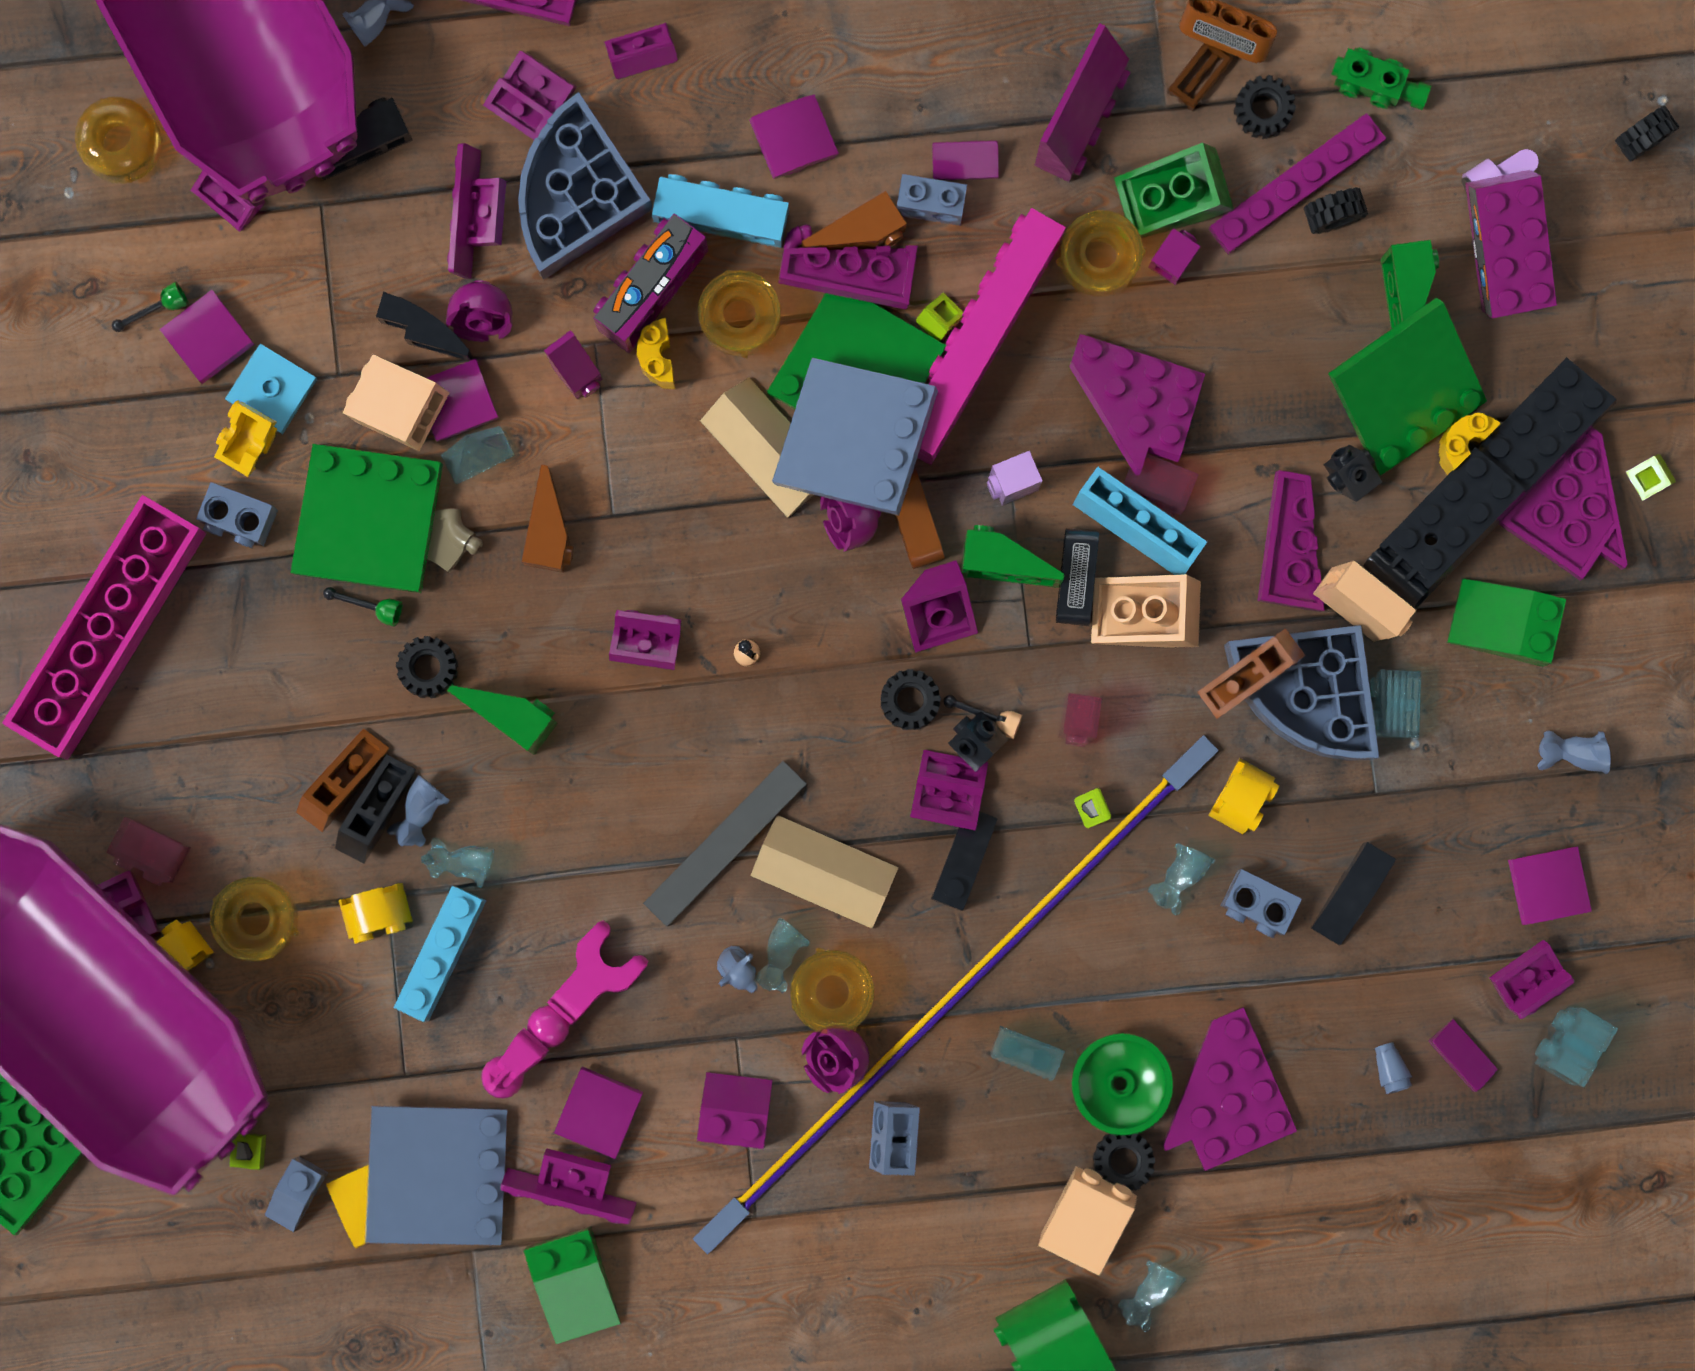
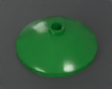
[1072,1033,1173,1135]

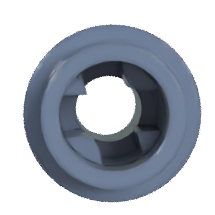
[1374,1042,1412,1094]

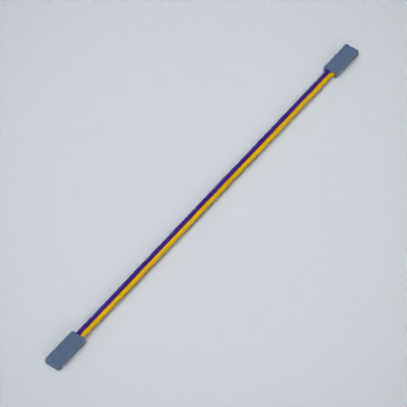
[693,735,1219,1255]

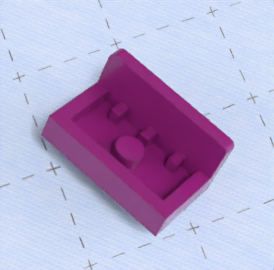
[609,610,681,670]
[1489,940,1575,1019]

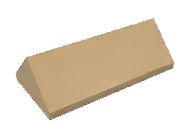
[700,377,814,518]
[750,815,899,928]

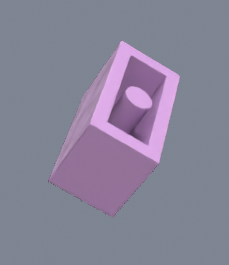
[986,451,1042,506]

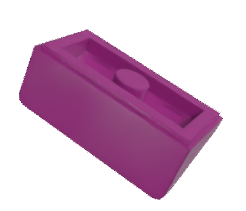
[604,23,677,79]
[932,141,998,180]
[191,170,265,232]
[1428,1019,1498,1092]

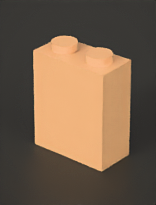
[342,355,449,451]
[1313,561,1416,642]
[1038,1166,1137,1275]

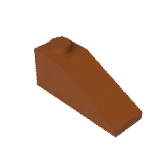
[802,191,906,250]
[521,465,574,573]
[1197,628,1305,719]
[296,728,389,832]

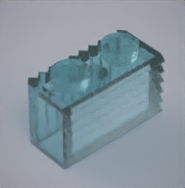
[1370,670,1421,740]
[989,1026,1065,1081]

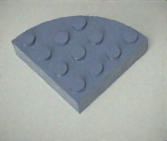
[518,92,653,280]
[1224,625,1379,761]

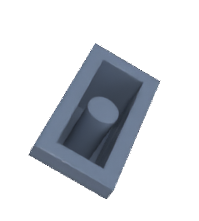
[264,1156,328,1232]

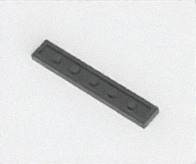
[643,761,807,927]

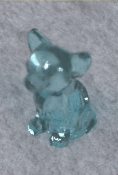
[421,838,495,888]
[1148,843,1216,916]
[754,918,810,993]
[1118,1260,1187,1332]

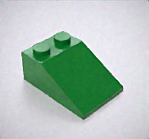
[1114,142,1234,240]
[1380,240,1439,329]
[961,525,1064,588]
[1447,579,1567,667]
[447,685,558,755]
[523,1226,621,1344]

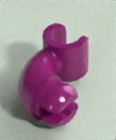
[783,224,813,251]

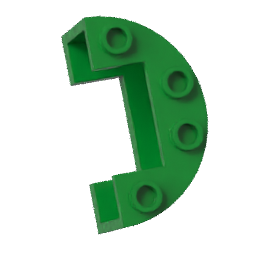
[993,1279,1116,1371]

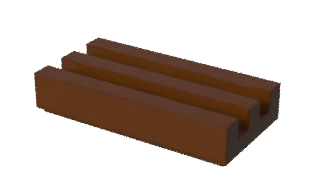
[1167,43,1233,112]

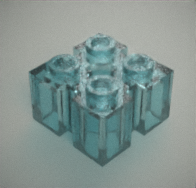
[1534,1007,1618,1087]

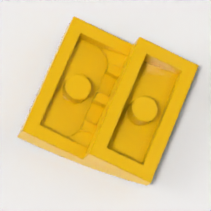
[326,1165,368,1249]

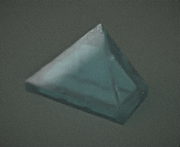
[441,426,515,485]

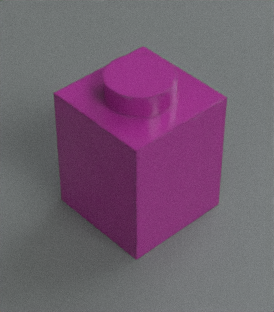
[1148,228,1200,285]

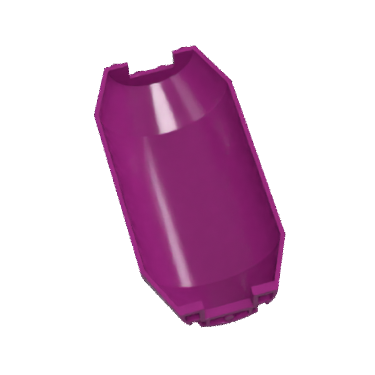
[95,0,357,203]
[0,824,270,1195]

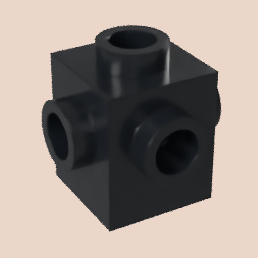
[1323,445,1382,502]
[948,711,1009,772]

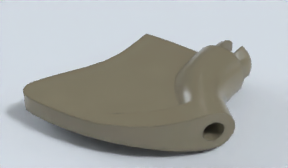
[427,509,483,573]

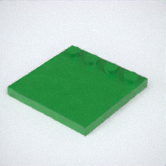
[767,293,946,410]
[1328,298,1487,476]
[290,444,443,593]
[0,1074,83,1236]

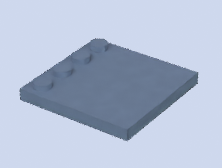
[772,358,938,515]
[365,1106,507,1245]

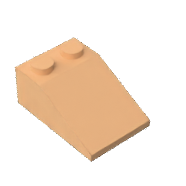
[1091,575,1201,648]

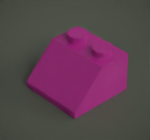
[697,1072,773,1149]

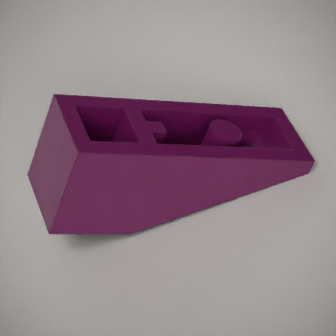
[544,330,603,399]

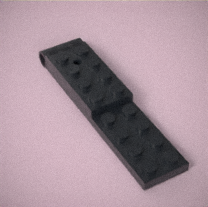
[1363,357,1617,609]

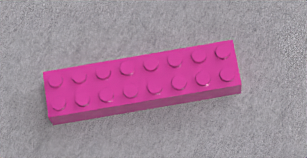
[917,208,1066,465]
[2,495,207,760]

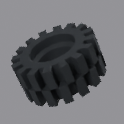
[1234,75,1296,139]
[1615,105,1680,162]
[1303,187,1368,234]
[396,636,458,698]
[881,669,941,730]
[1093,1133,1155,1191]

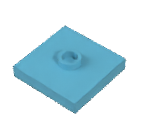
[225,344,317,435]

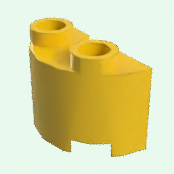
[637,318,675,389]
[214,400,277,477]
[1439,413,1501,475]
[1208,758,1280,835]
[339,883,413,944]
[156,920,214,971]

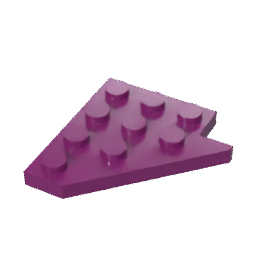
[1069,334,1205,476]
[1499,428,1627,580]
[1162,1007,1297,1171]

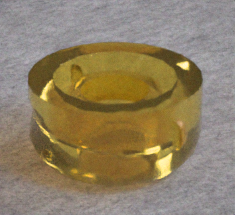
[75,97,162,184]
[1056,210,1147,297]
[698,269,782,359]
[210,877,299,961]
[790,948,874,1034]

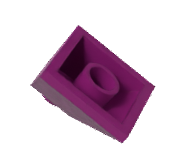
[901,560,978,653]

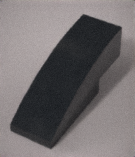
[376,292,473,361]
[1311,842,1396,946]

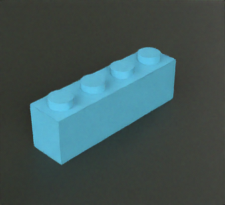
[652,174,789,248]
[1072,467,1207,575]
[394,886,487,1022]

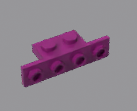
[447,143,506,279]
[500,1148,637,1224]

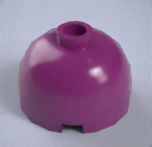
[446,280,513,342]
[820,497,881,552]
[802,1025,869,1094]

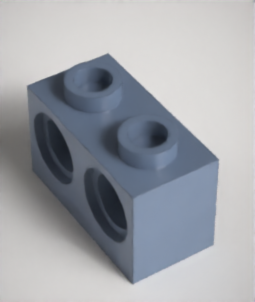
[897,174,967,226]
[196,482,278,548]
[1220,869,1302,938]
[869,1101,920,1175]

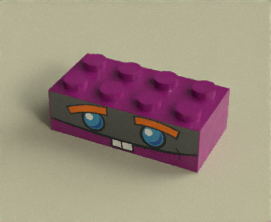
[1465,170,1557,319]
[593,213,708,354]

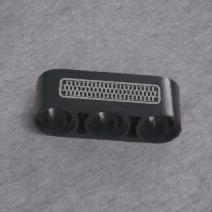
[1056,528,1099,626]

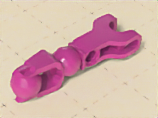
[481,920,649,1099]

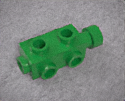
[1331,48,1432,110]

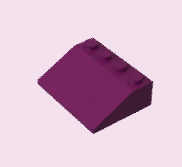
[1034,23,1131,182]

